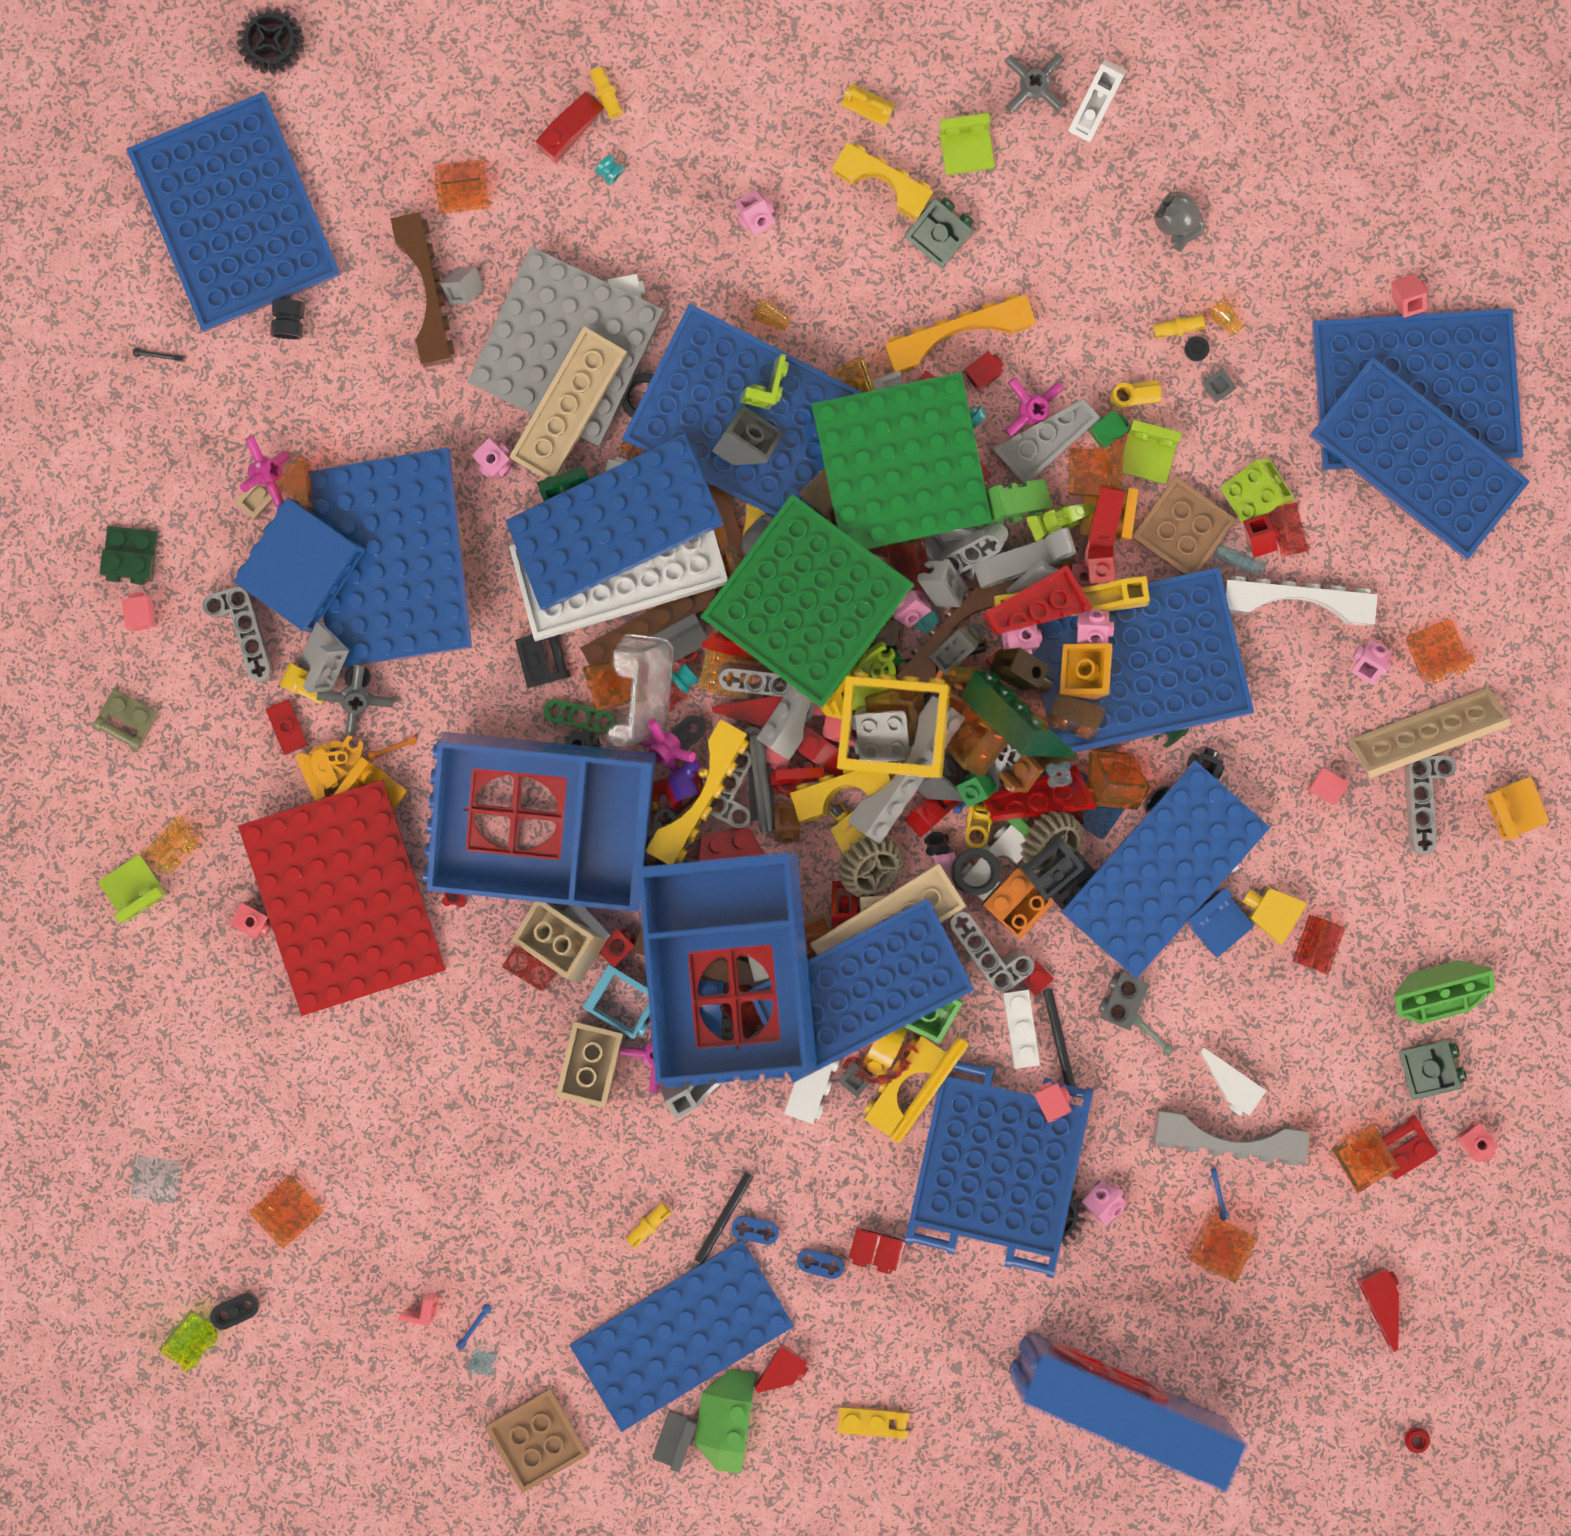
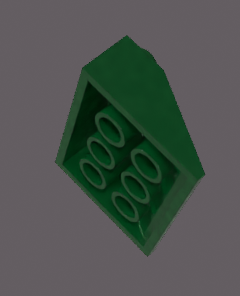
[961,671,1075,757]

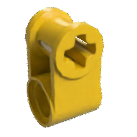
[964,803,992,848]

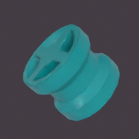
[594,154,626,186]
[669,662,701,694]

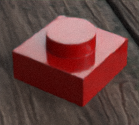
[1022,960,1054,996]

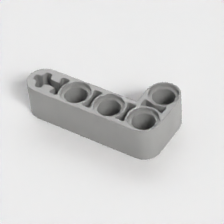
[907,523,1008,574]
[973,528,1077,589]
[202,587,273,683]
[718,662,814,723]
[710,727,761,828]
[1404,755,1457,855]
[946,908,1034,992]

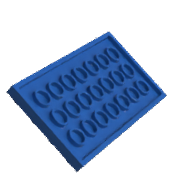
[1309,357,1530,560]
[505,433,724,611]
[1060,760,1271,979]
[747,899,975,1083]
[569,1240,794,1432]

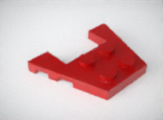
[697,827,765,862]

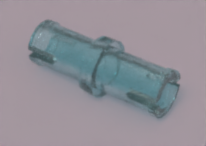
[1213,543,1266,577]

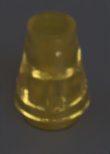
[753,299,791,331]
[1208,299,1244,336]

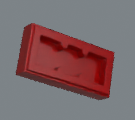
[265,699,308,755]

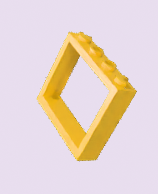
[837,672,950,779]

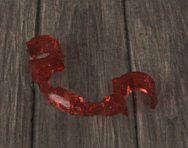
[843,1044,919,1085]

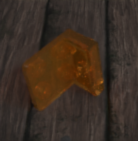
[1406,620,1476,685]

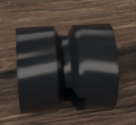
[270,299,305,340]

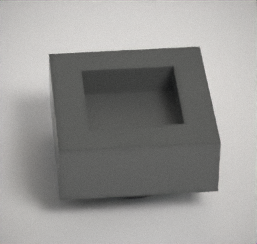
[1201,368,1237,404]
[838,1062,873,1098]

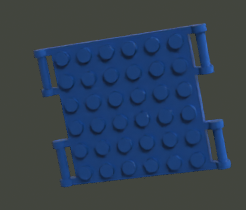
[905,1061,1094,1279]

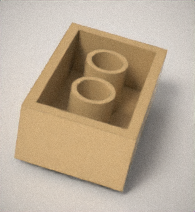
[511,902,607,983]
[556,1021,624,1108]

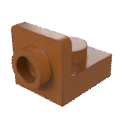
[998,756,1044,792]
[774,803,800,844]

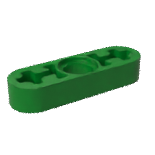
[544,700,616,734]

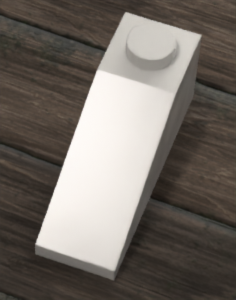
[1068,59,1127,142]
[1198,1047,1266,1116]

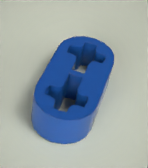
[732,1216,779,1244]
[797,1249,844,1279]

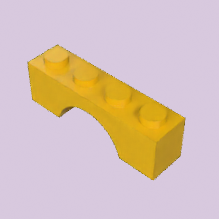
[832,142,933,221]
[790,761,894,823]
[863,1035,946,1136]

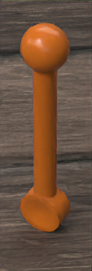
[367,736,417,760]

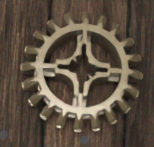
[1020,810,1084,873]
[837,836,904,897]

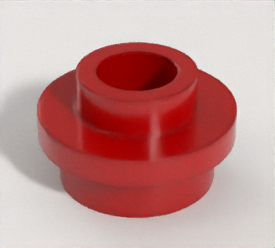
[1404,1427,1430,1453]

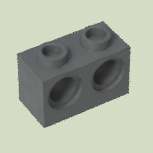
[1098,972,1150,1031]

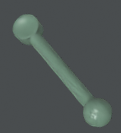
[1133,1015,1173,1054]

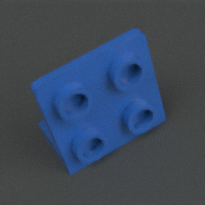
[1186,888,1254,958]

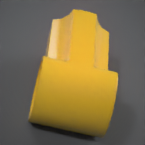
[1109,380,1161,409]
[278,663,331,706]

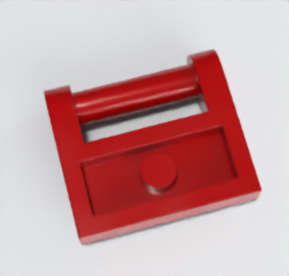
[1371,1115,1438,1180]

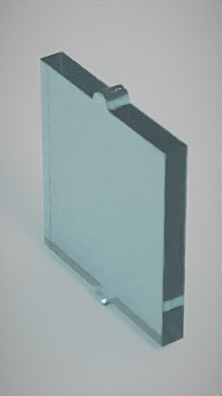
[131,1156,181,1203]

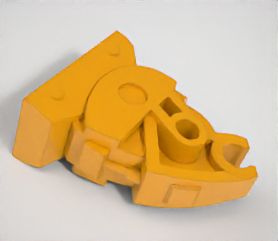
[294,735,364,800]

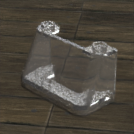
[606,634,673,749]

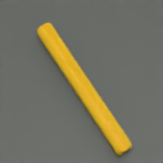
[889,1037,969,1143]

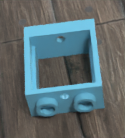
[582,964,650,1039]

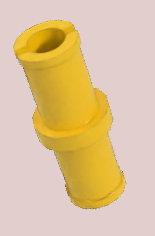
[589,67,623,119]
[1153,314,1205,339]
[625,1202,672,1249]

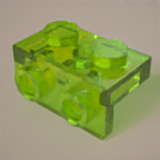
[159,1309,218,1373]

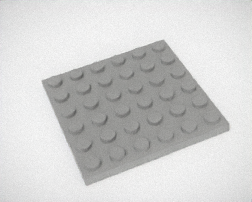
[467,246,665,447]

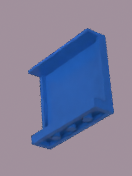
[234,497,366,633]

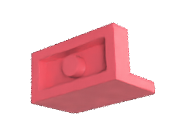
[399,1292,439,1326]

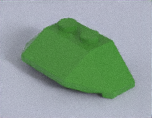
[1394,960,1495,1024]
[695,1369,756,1474]

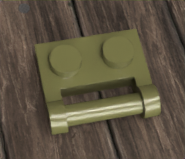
[92,689,159,752]

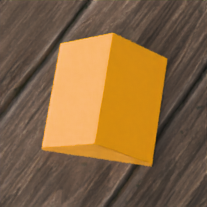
[1060,643,1112,699]

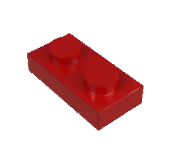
[769,764,825,785]

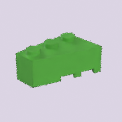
[979,479,1053,527]

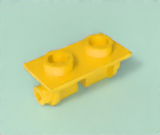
[841,83,896,127]

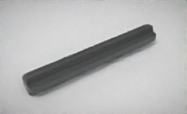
[749,734,774,833]

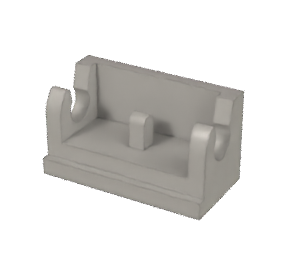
[917,559,967,607]

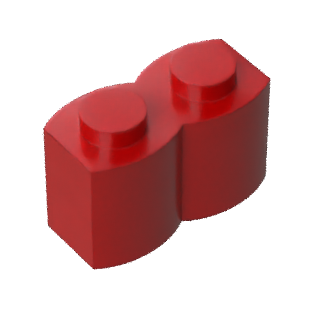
[849,1227,905,1274]

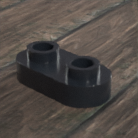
[670,715,706,751]
[210,1293,260,1330]

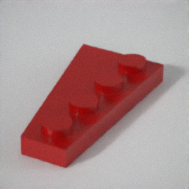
[983,565,1093,636]
[982,765,1095,822]

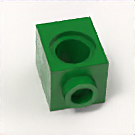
[1088,410,1129,451]
[955,765,997,808]

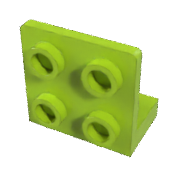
[938,113,995,176]
[739,354,789,409]
[1118,420,1182,484]
[1220,458,1295,524]
[98,855,168,923]

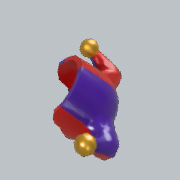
[651,758,708,813]

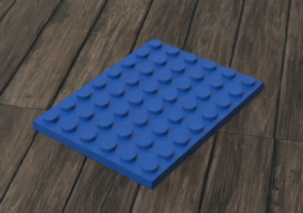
[126,92,341,332]
[621,303,863,517]
[1312,308,1523,471]
[308,448,472,668]
[1032,567,1254,753]

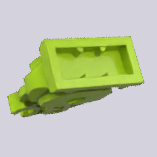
[1026,503,1095,542]
[852,641,896,710]

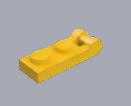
[838,1406,910,1439]

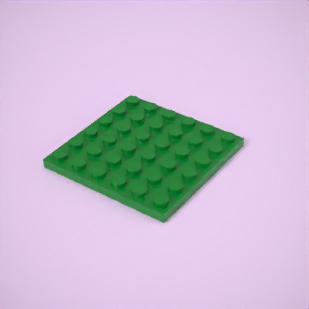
[811,372,992,549]
[701,494,915,708]

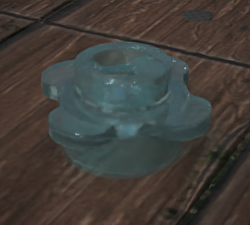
[1046,761,1072,788]
[468,1349,496,1377]

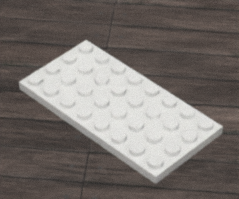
[509,530,728,641]

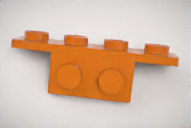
[707,484,743,577]

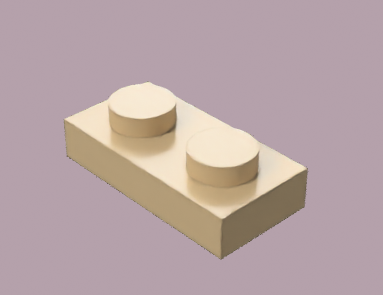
[235,477,288,520]

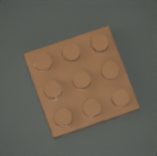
[1132,476,1237,575]
[484,1388,589,1493]

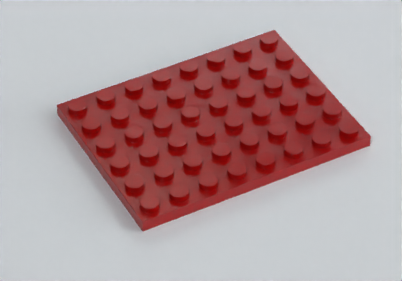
[238,779,446,1016]

